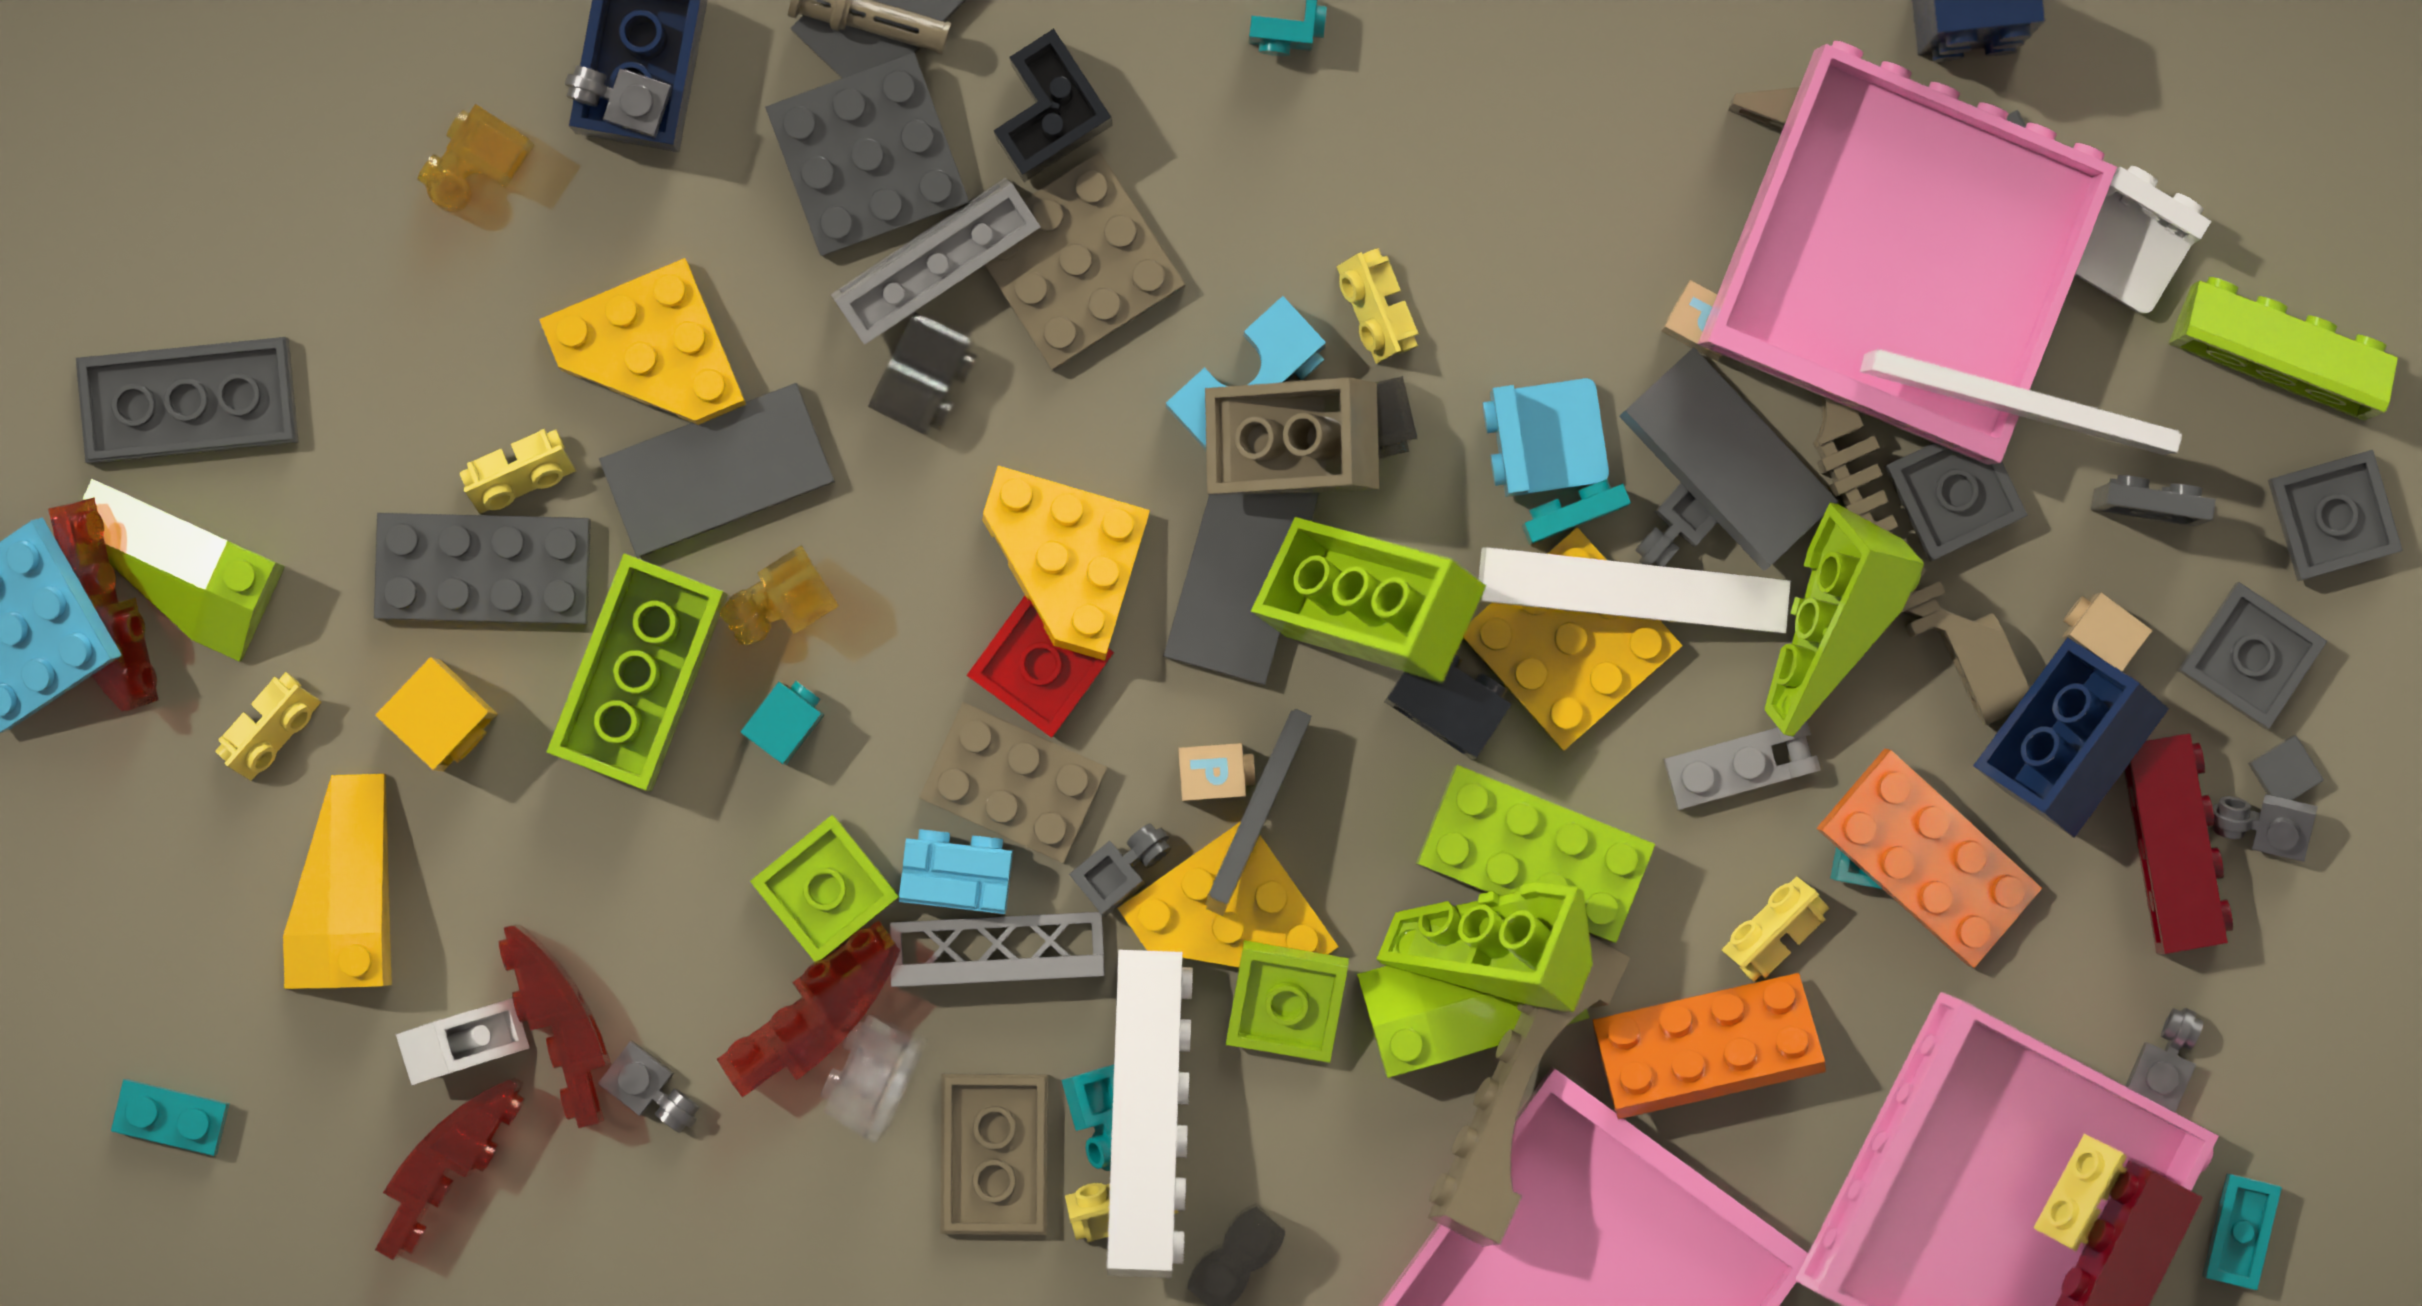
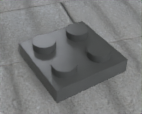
[1884,443,2028,562]
[2268,449,2403,581]
[2091,475,2216,527]
[2177,582,2327,729]

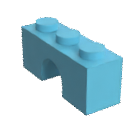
[1166,296,1326,450]

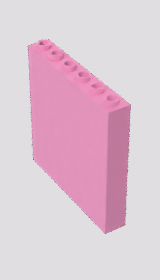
[1698,41,2117,465]
[1795,992,2219,1306]
[1378,1067,1808,1306]

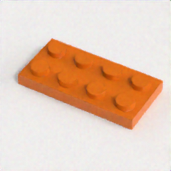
[1816,748,2042,968]
[1592,973,1826,1119]

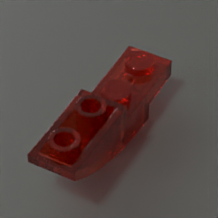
[48,497,159,711]
[717,920,900,1098]
[498,925,611,1129]
[375,1078,525,1260]

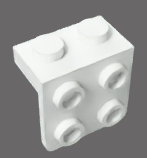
[2075,166,2211,314]

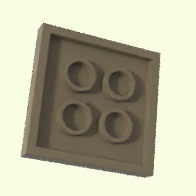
[984,152,1185,371]

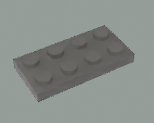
[374,513,591,624]

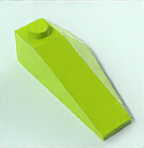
[70,479,285,662]
[1764,502,1924,737]
[1376,882,1593,1012]
[1357,966,1590,1078]

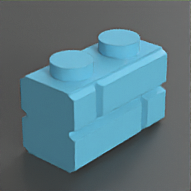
[899,829,1013,914]

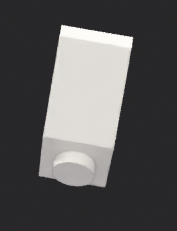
[396,998,530,1085]

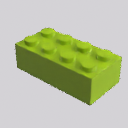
[1251,517,1487,682]
[546,553,728,791]
[1416,765,1655,943]

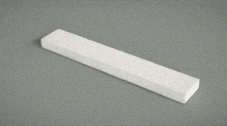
[1860,349,2182,455]
[1479,547,1791,633]

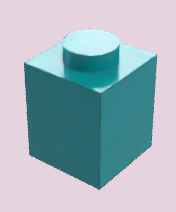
[740,680,824,765]

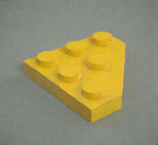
[539,258,747,425]
[982,466,1150,661]
[1117,821,1339,967]

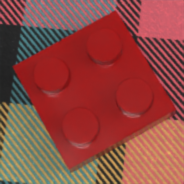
[966,596,1114,738]

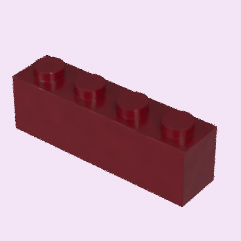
[2124,733,2233,954]
[2056,1160,2203,1306]

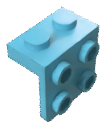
[1482,378,1609,497]

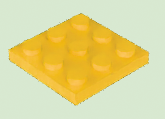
[1463,527,1683,751]

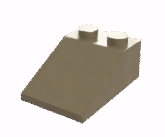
[1205,377,1379,495]

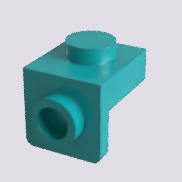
[1249,0,1327,56]

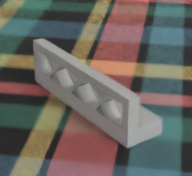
[830,178,1041,345]
[890,912,1105,987]

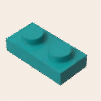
[1522,479,1631,545]
[111,1079,230,1156]
[2202,1173,2282,1290]

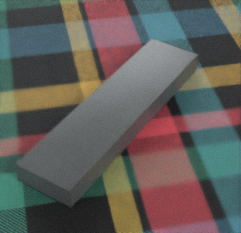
[1205,708,1312,916]

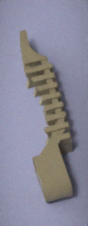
[1813,395,2030,726]

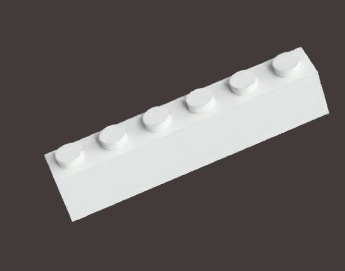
[1107,950,1193,1278]

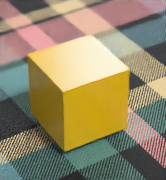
[375,657,498,772]

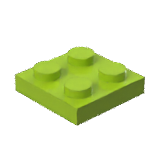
[750,814,899,964]
[1226,940,1349,1063]

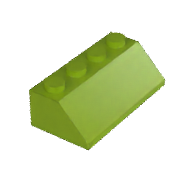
[2168,277,2398,421]

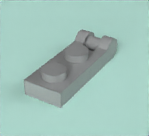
[1663,721,1821,810]

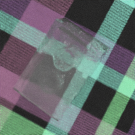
[820,1013,928,1143]

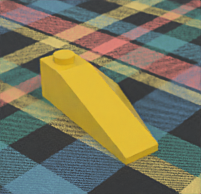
[283,774,392,989]

